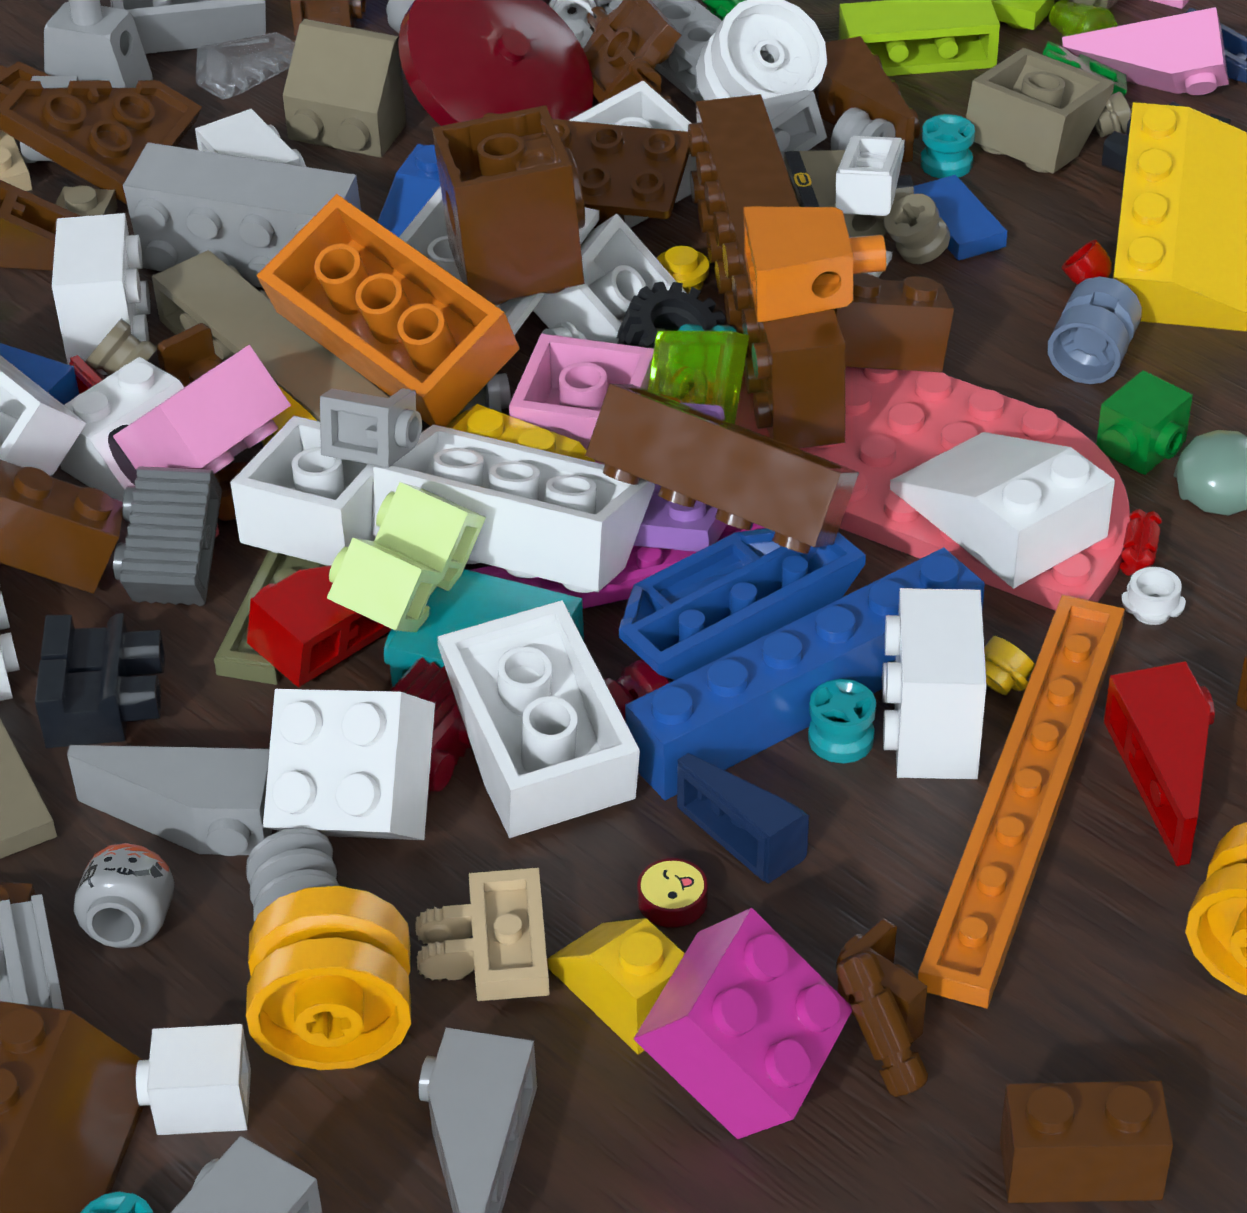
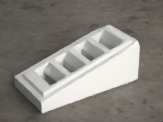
[836,136,905,216]

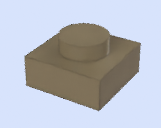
[55,185,118,216]

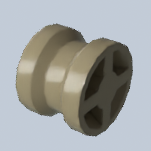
[884,194,950,264]
[85,318,157,376]

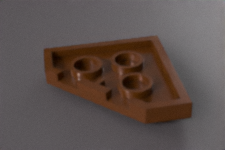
[0,80,202,204]

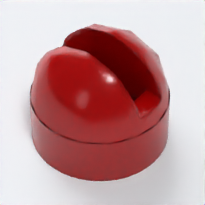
[1062,239,1112,285]

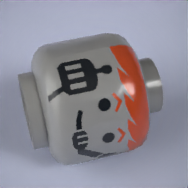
[74,843,174,948]

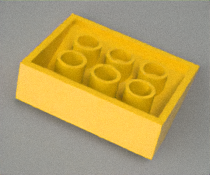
[1113,102,1247,331]

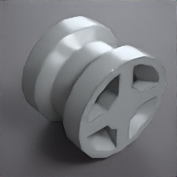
[831,107,896,150]

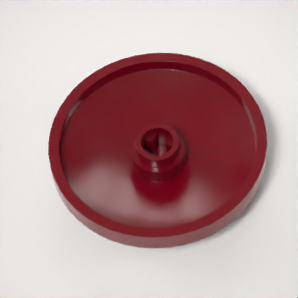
[398,0,594,126]

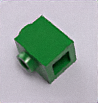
[1096,370,1193,475]

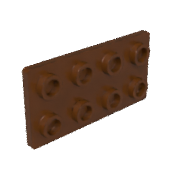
[483,113,690,230]

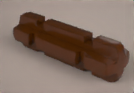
[836,950,928,1097]

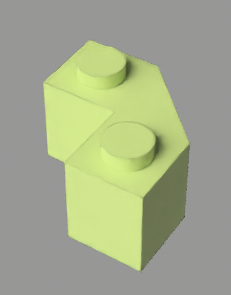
[327,482,486,632]

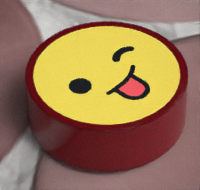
[637,858,708,928]

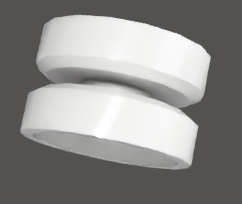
[696,0,827,100]

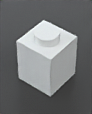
[136,1024,251,1135]

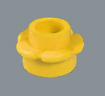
[984,636,1035,695]

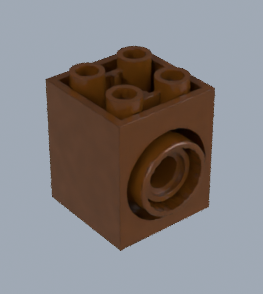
[432,105,585,305]

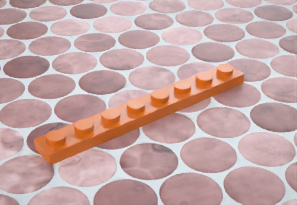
[918,594,1125,1009]

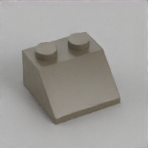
[283,19,407,158]
[966,48,1115,174]

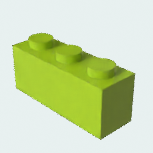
[839,0,1000,76]

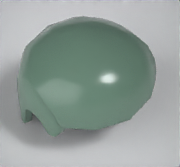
[1173,430,1247,516]

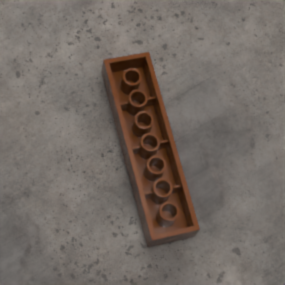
[688,94,845,449]

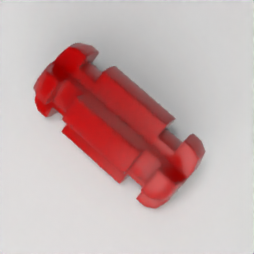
[1119,508,1162,576]

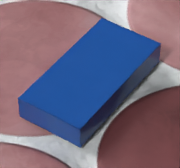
[913,175,1007,260]

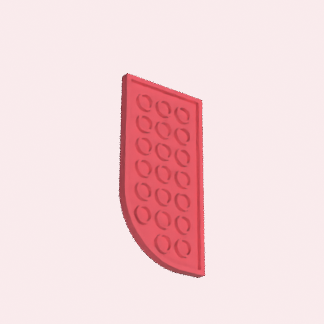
[685,359,1130,611]

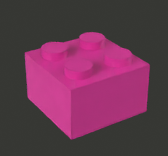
[634,908,852,1139]

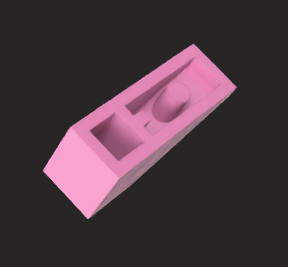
[1062,7,1229,95]

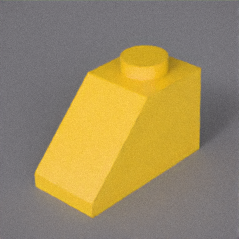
[547,918,685,1055]

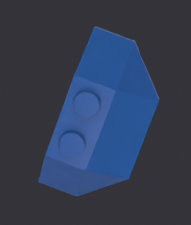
[619,528,866,680]

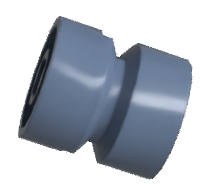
[1048,276,1142,384]

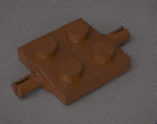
[583,0,682,103]

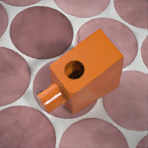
[743,206,886,322]

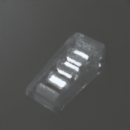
[196,32,295,100]

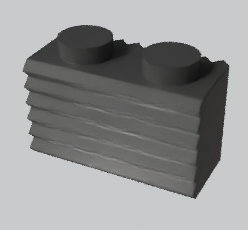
[113,466,222,606]

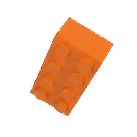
[256,194,520,427]

